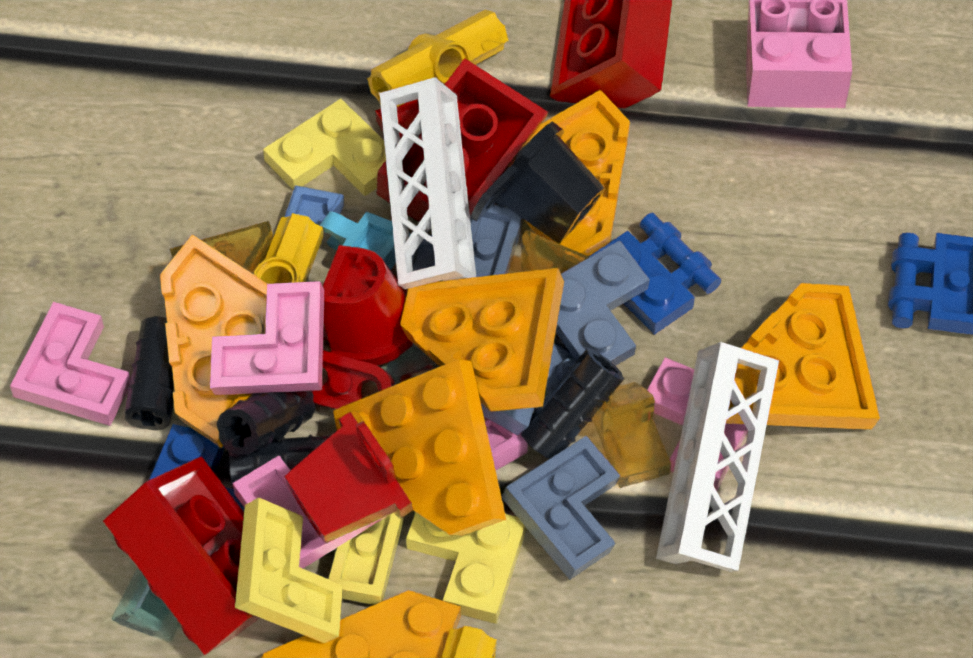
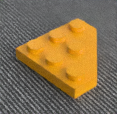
[509,90,630,270]
[160,235,267,448]
[400,268,564,412]
[726,283,880,430]
[333,359,506,536]
[262,590,461,658]

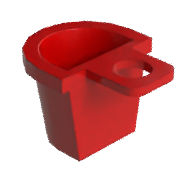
[323,245,413,366]
[284,412,413,544]

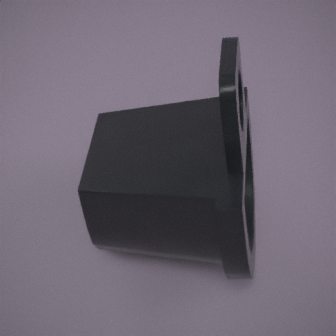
[470,121,606,245]

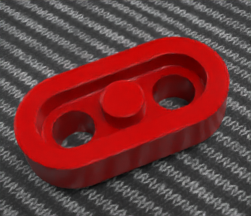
[312,350,395,409]

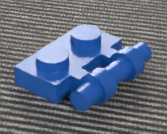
[589,213,721,335]
[888,232,973,335]

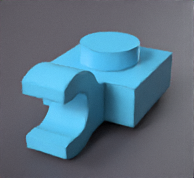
[320,211,411,270]

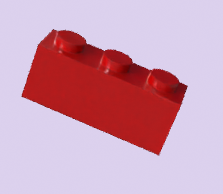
[550,0,672,109]
[376,58,548,222]
[103,457,260,656]

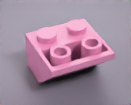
[746,0,852,108]

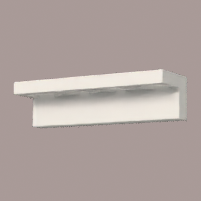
[380,78,476,289]
[656,342,779,572]

